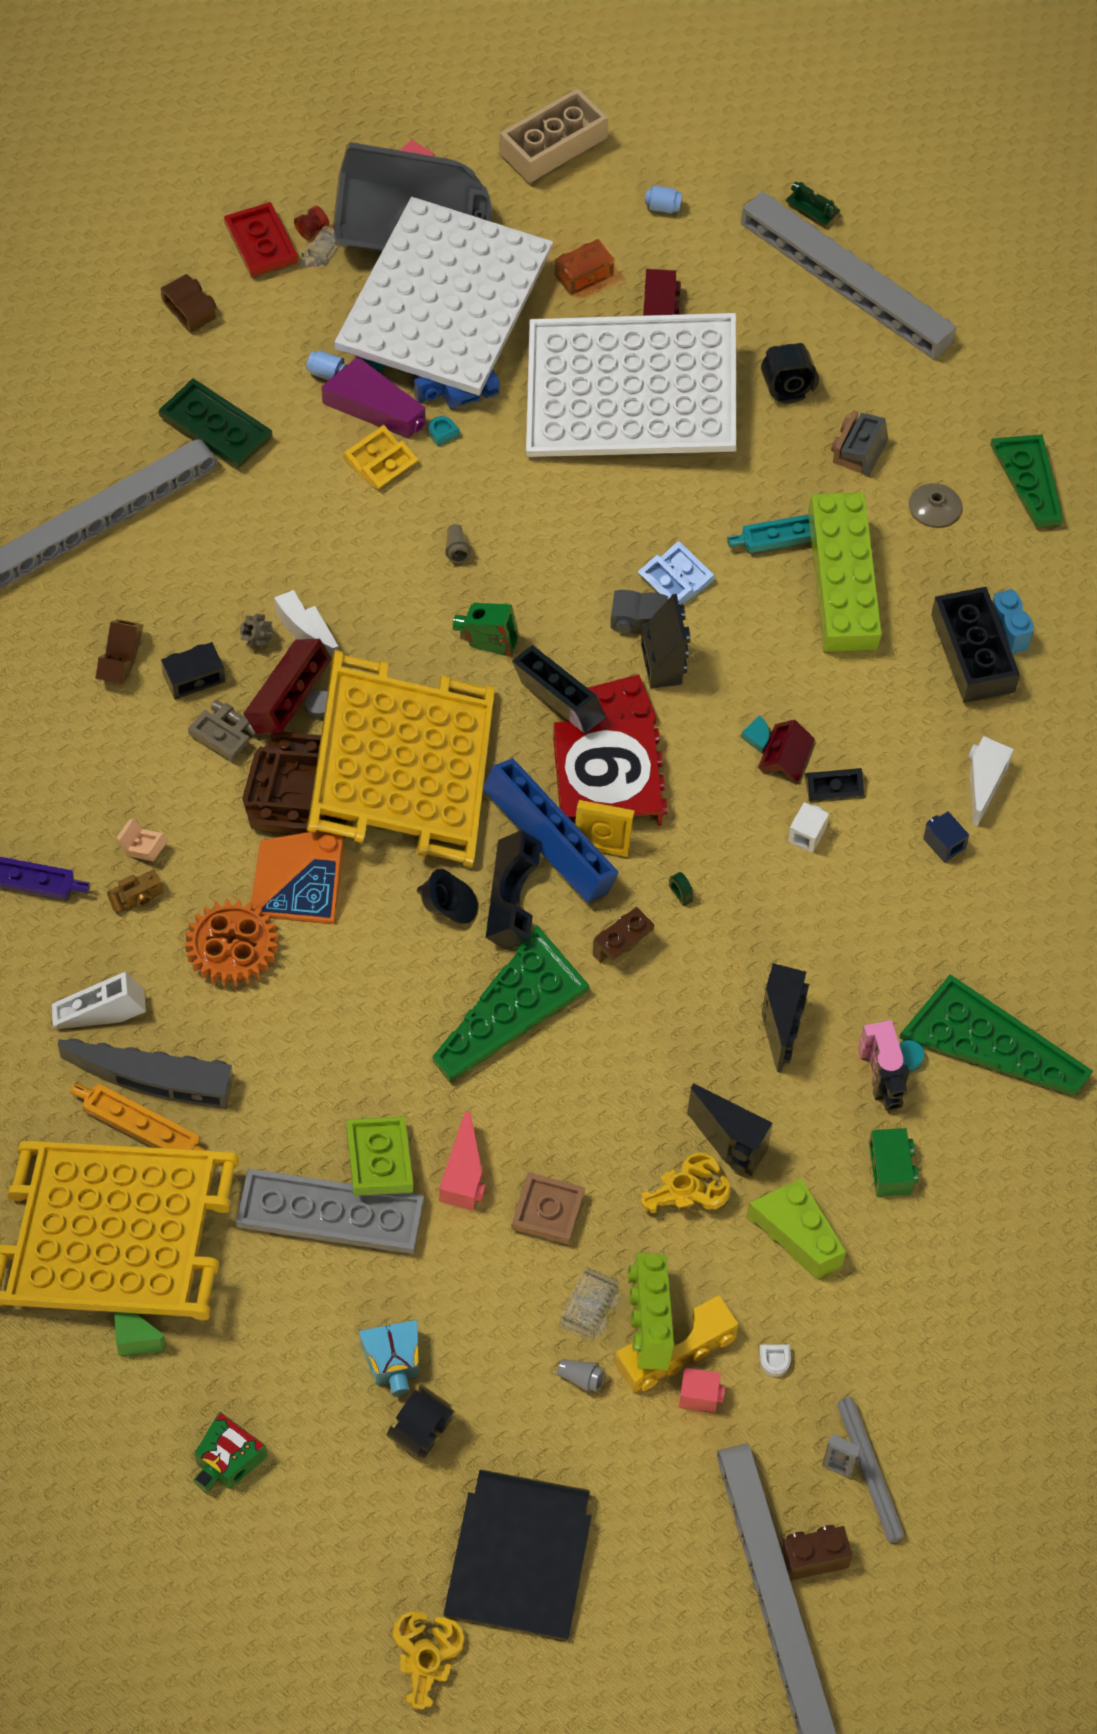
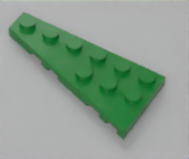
[433,925,589,1082]
[899,974,1093,1096]

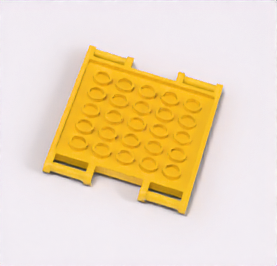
[307,650,495,867]
[0,1141,239,1320]

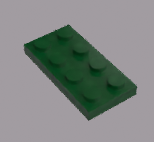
[159,378,273,469]

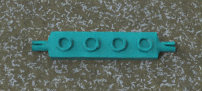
[727,514,811,553]

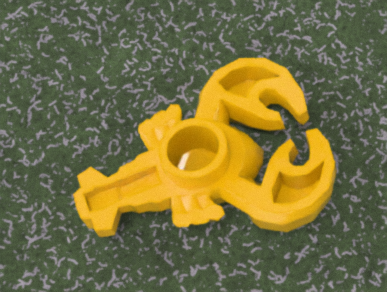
[641,1153,731,1213]
[392,1611,465,1710]

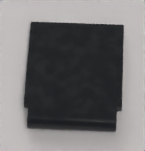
[443,1469,592,1640]

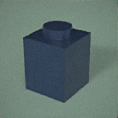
[923,811,969,863]

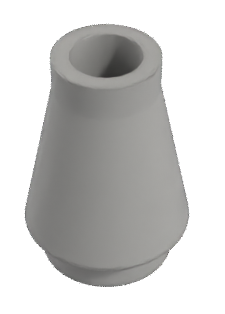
[557,1358,605,1392]

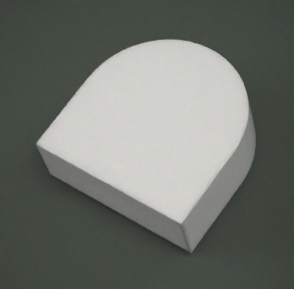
[759,1344,791,1377]

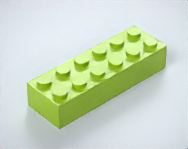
[808,492,882,652]

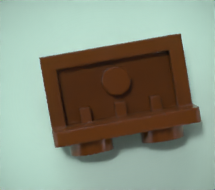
[593,906,654,962]

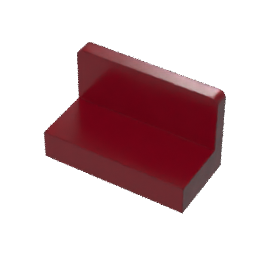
[758,720,815,782]

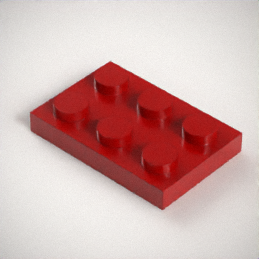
[224,202,298,277]
[588,674,657,725]

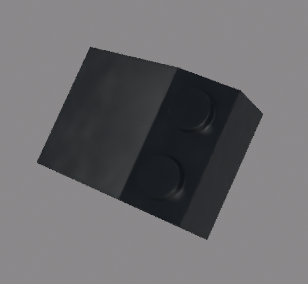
[687,1083,773,1176]

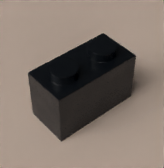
[161,642,226,700]

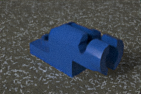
[414,369,500,409]

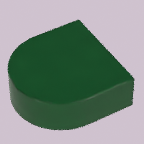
[669,872,693,906]

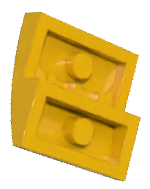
[342,425,419,490]

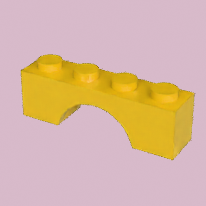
[614,1295,739,1393]

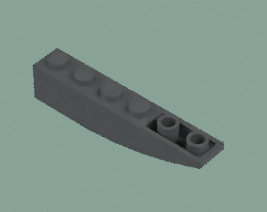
[58,1038,233,1109]

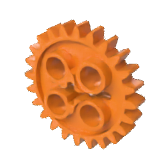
[185,899,278,987]

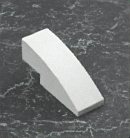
[274,590,339,662]

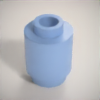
[645,185,682,214]
[306,350,347,380]

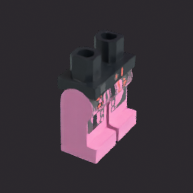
[858,1020,909,1111]

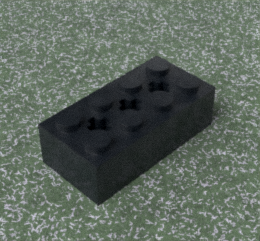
[931,587,1020,703]

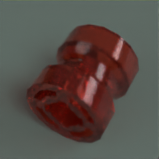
[294,205,329,240]

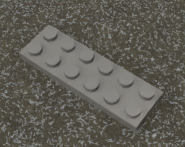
[236,1169,424,1254]

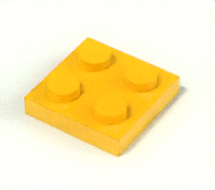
[575,800,634,857]

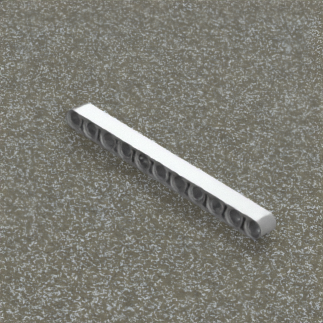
[0,439,218,589]
[717,1443,836,1734]

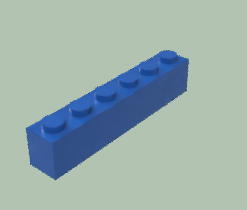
[483,758,619,903]

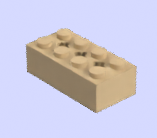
[499,88,608,183]

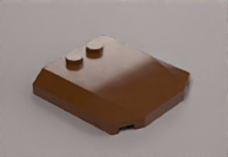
[242,732,353,838]

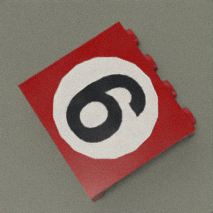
[553,717,667,826]

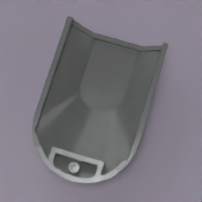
[333,142,492,252]

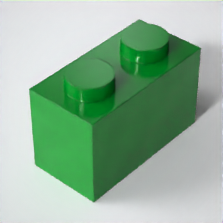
[869,1128,918,1196]

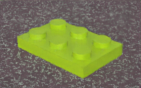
[346,1116,413,1196]

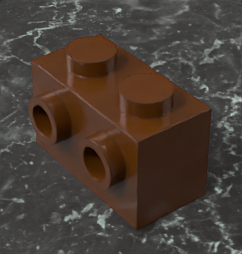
[781,1525,853,1581]

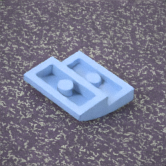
[638,541,716,604]

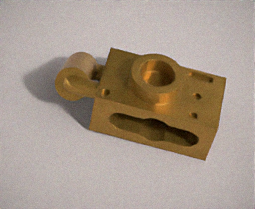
[107,869,164,912]

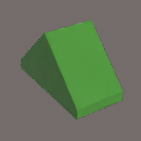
[114,1312,166,1356]

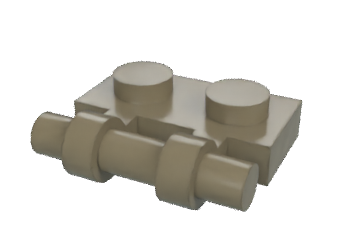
[188,700,258,762]

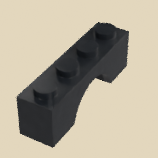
[485,830,542,950]

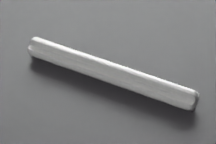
[838,1397,904,1543]

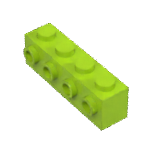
[628,1253,674,1370]

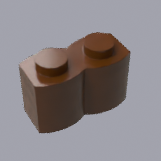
[161,274,217,332]

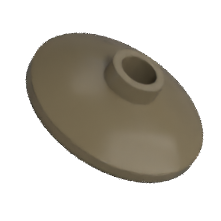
[909,483,962,528]

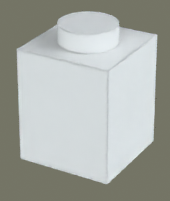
[787,802,829,853]

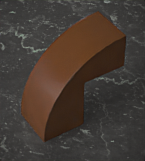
[95,619,143,684]

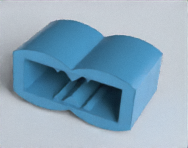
[992,589,1033,654]

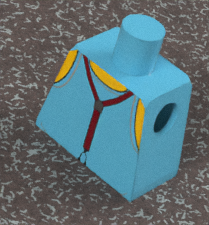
[359,1320,419,1397]

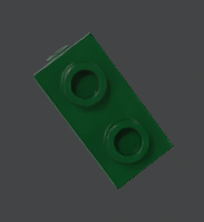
[785,181,840,226]

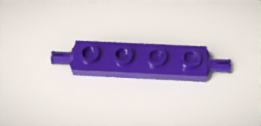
[0,857,90,900]

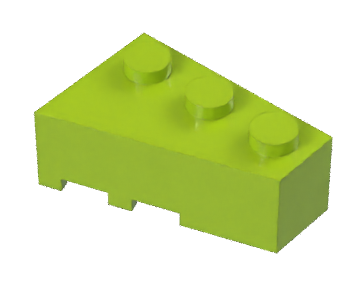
[747,1179,846,1279]

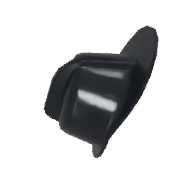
[417,868,478,924]

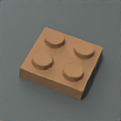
[511,1172,585,1245]

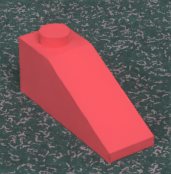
[439,1111,486,1211]

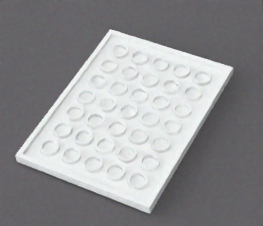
[334,197,553,396]
[526,313,736,457]

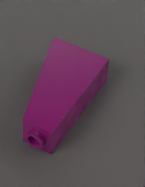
[321,356,426,438]

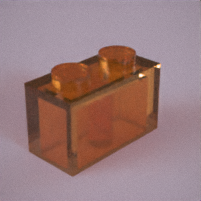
[555,239,614,296]

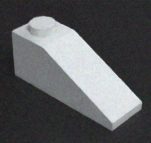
[968,736,1014,826]
[52,972,146,1029]

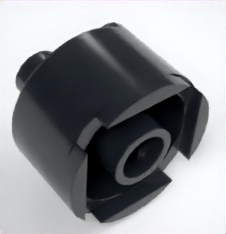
[761,343,819,404]
[386,1384,455,1459]

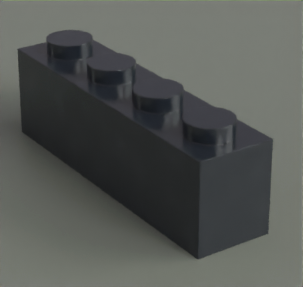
[512,645,606,733]

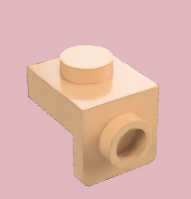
[117,819,168,861]

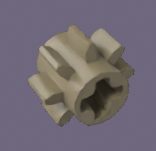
[240,614,273,648]

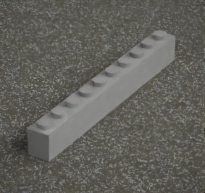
[741,191,956,360]

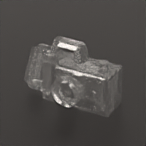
[301,225,340,267]

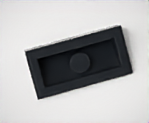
[804,768,864,800]

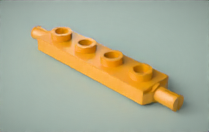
[70,1082,207,1151]

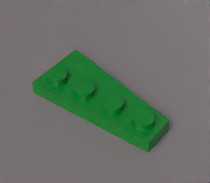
[990,434,1063,527]

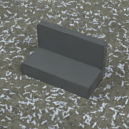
[841,413,888,476]

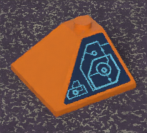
[251,831,344,924]

